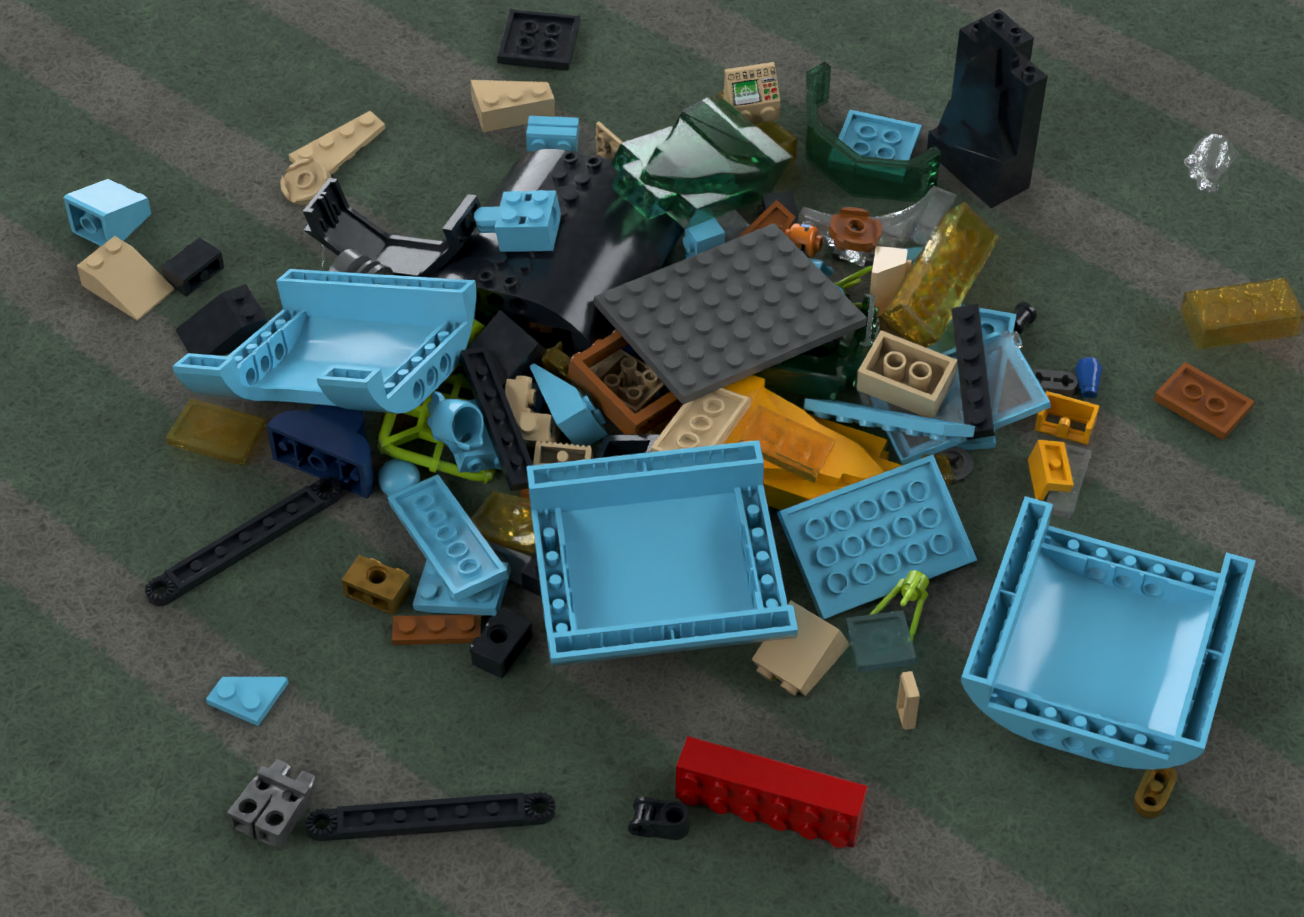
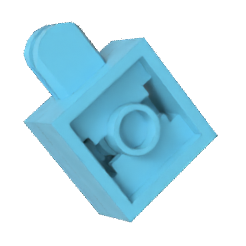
[474,190,561,252]

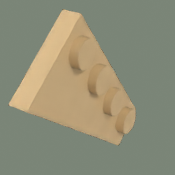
[289,111,385,174]

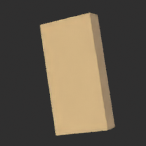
[896,671,920,730]

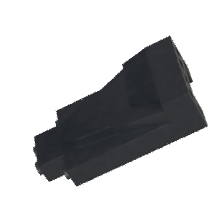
[927,9,1048,208]

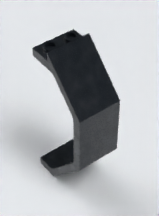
[303,178,481,278]

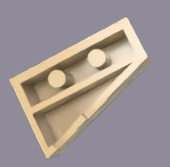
[470,80,555,132]

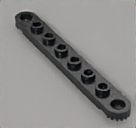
[145,476,342,606]
[306,791,556,841]

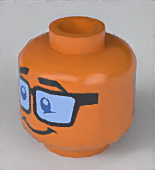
[784,223,823,258]

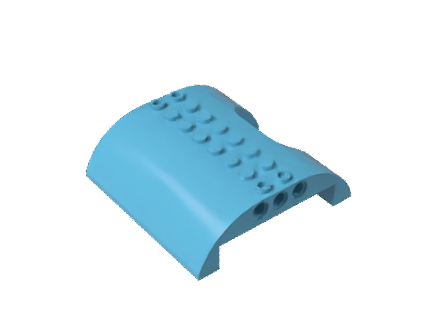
[173,269,476,414]

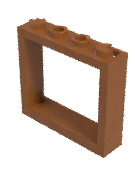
[567,329,683,435]

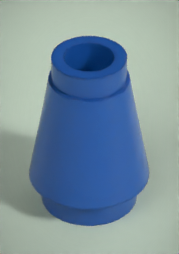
[1075,357,1102,398]

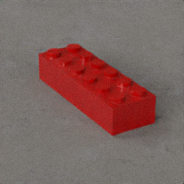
[676,736,868,848]

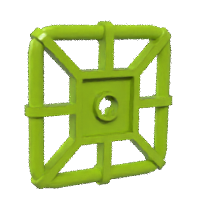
[377,372,497,484]

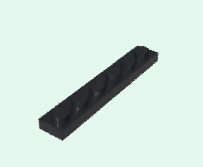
[951,304,995,440]
[459,347,533,492]

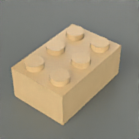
[857,330,957,418]

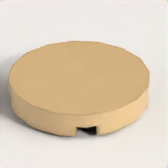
[280,158,331,205]

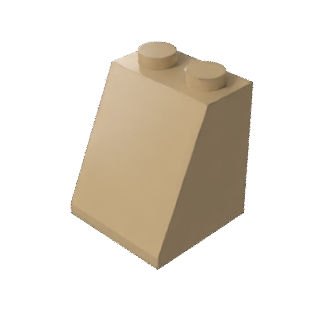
[751,600,850,696]

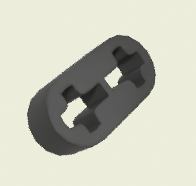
[1032,369,1078,397]

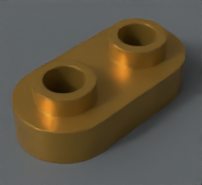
[1133,767,1177,818]

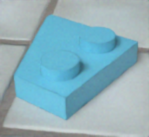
[206,677,289,726]

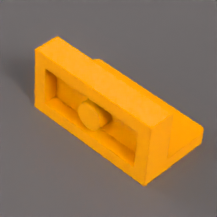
[1028,440,1074,501]

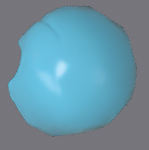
[378,458,420,496]

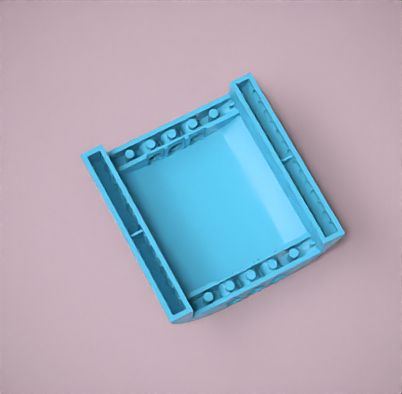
[527,440,798,667]
[961,496,1255,770]

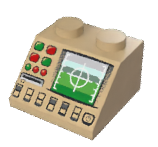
[723,62,780,127]

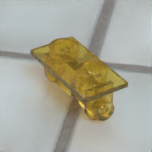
[542,341,571,385]

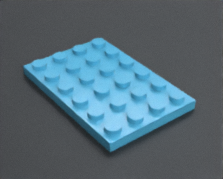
[777,455,977,620]

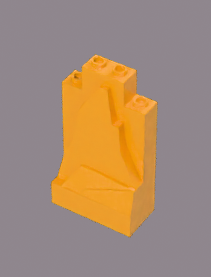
[723,375,903,510]

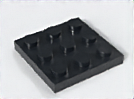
[497,9,581,70]

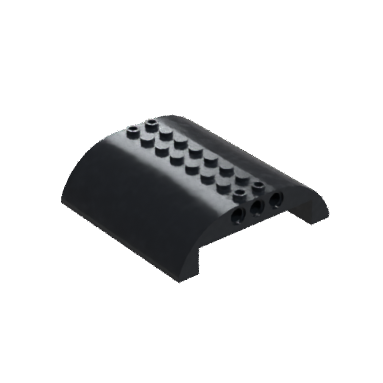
[431,149,689,353]

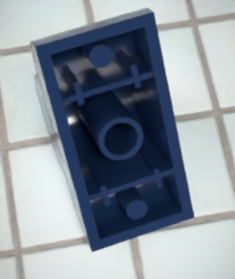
[267,404,375,499]

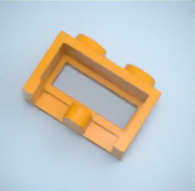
[1034,391,1099,445]

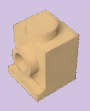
[505,376,537,413]

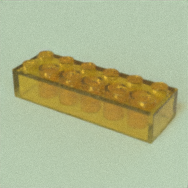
[881,201,1000,348]

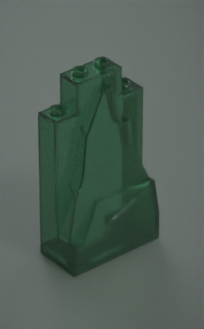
[610,95,792,229]

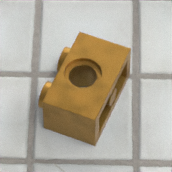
[342,555,411,616]

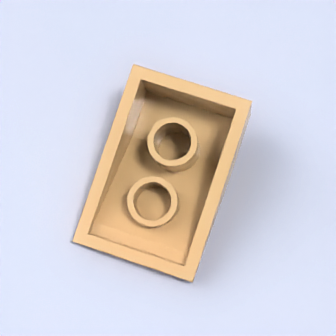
[77,236,175,321]

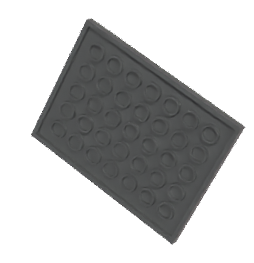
[594,223,867,404]

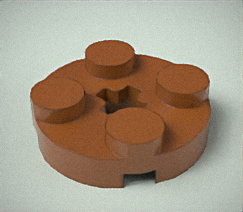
[828,207,882,253]

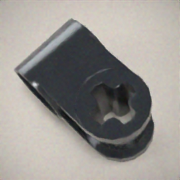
[628,797,689,840]

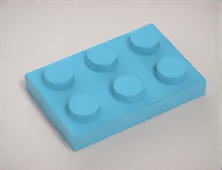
[412,560,511,616]

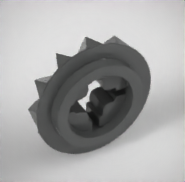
[933,446,973,484]

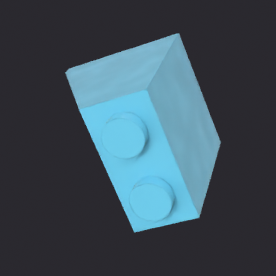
[63,179,151,246]

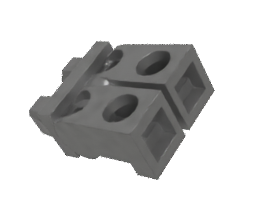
[227,759,316,851]

